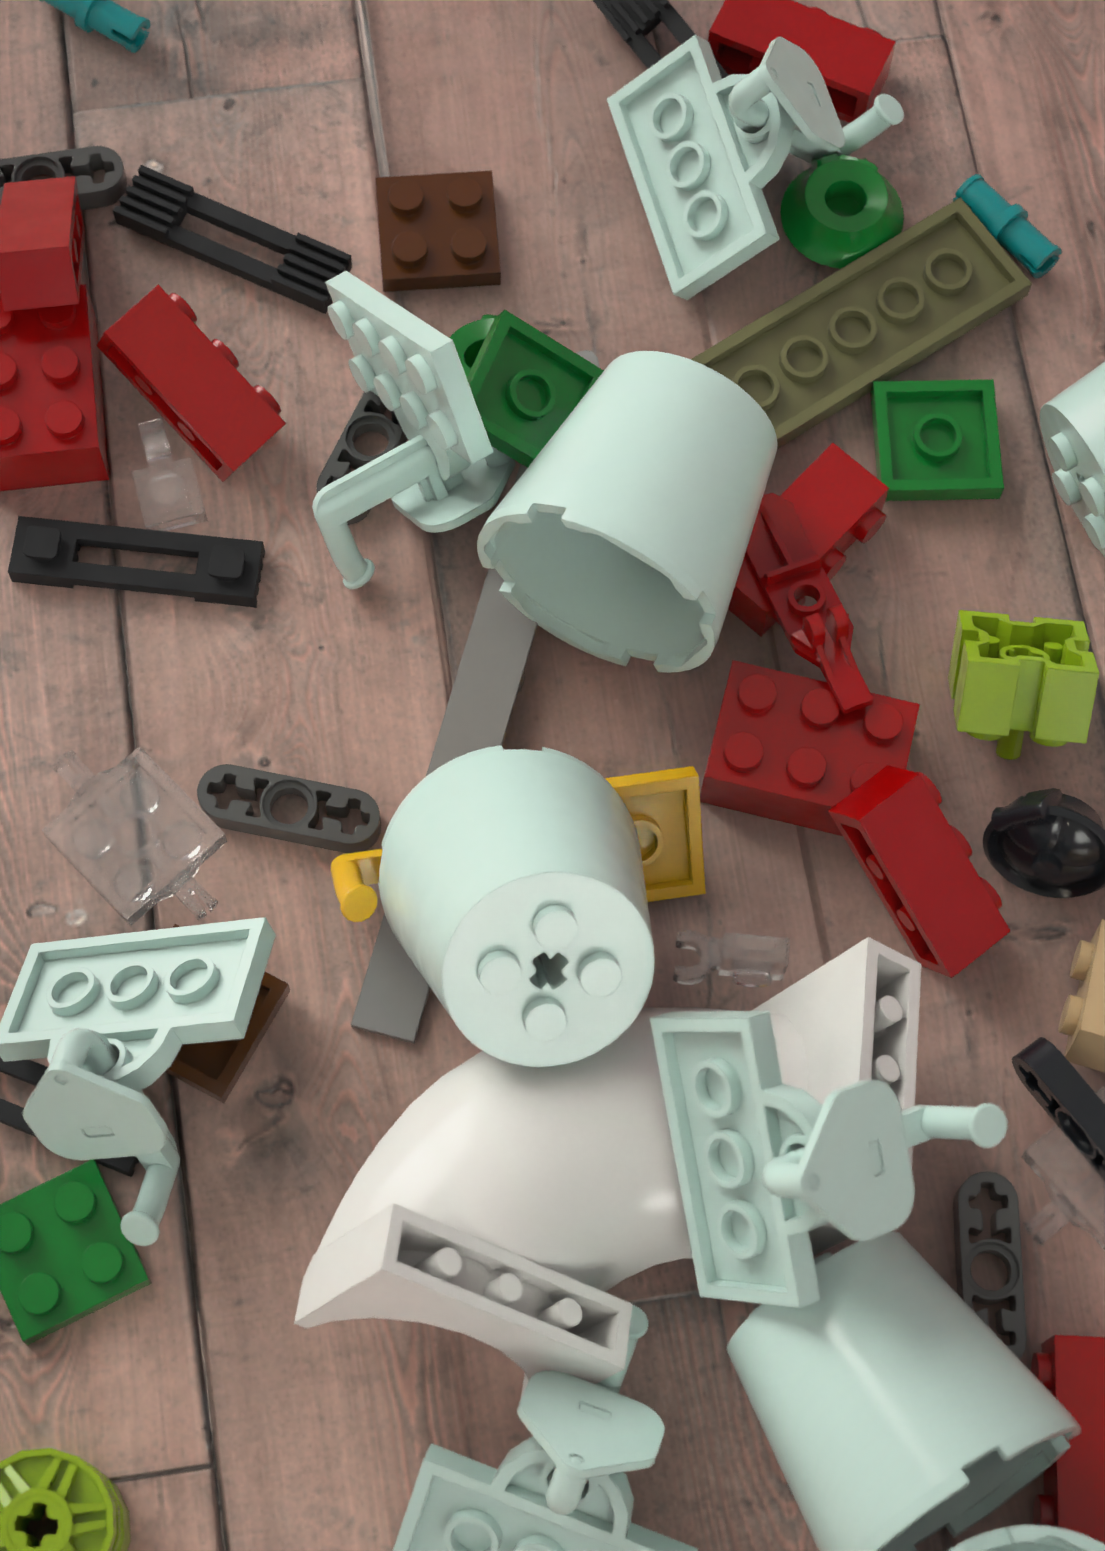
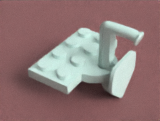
[607,35,904,300]
[312,271,516,590]
[0,917,276,1246]
[650,1011,1007,1308]
[393,1305,698,1551]

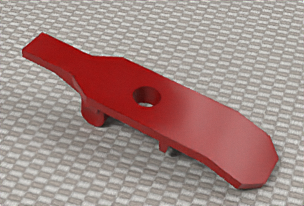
[745,492,874,715]

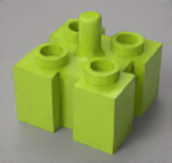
[948,610,1099,760]

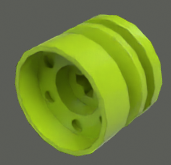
[0,1448,131,1551]

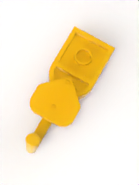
[330,766,706,922]

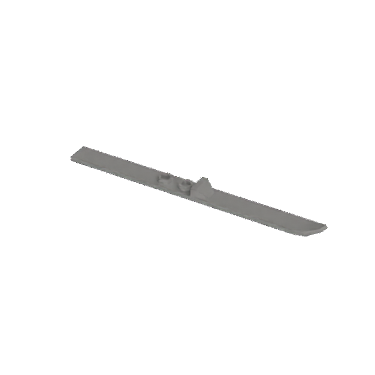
[351,350,600,1044]

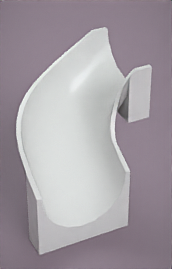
[294,937,921,1400]

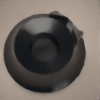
[983,788,1105,898]

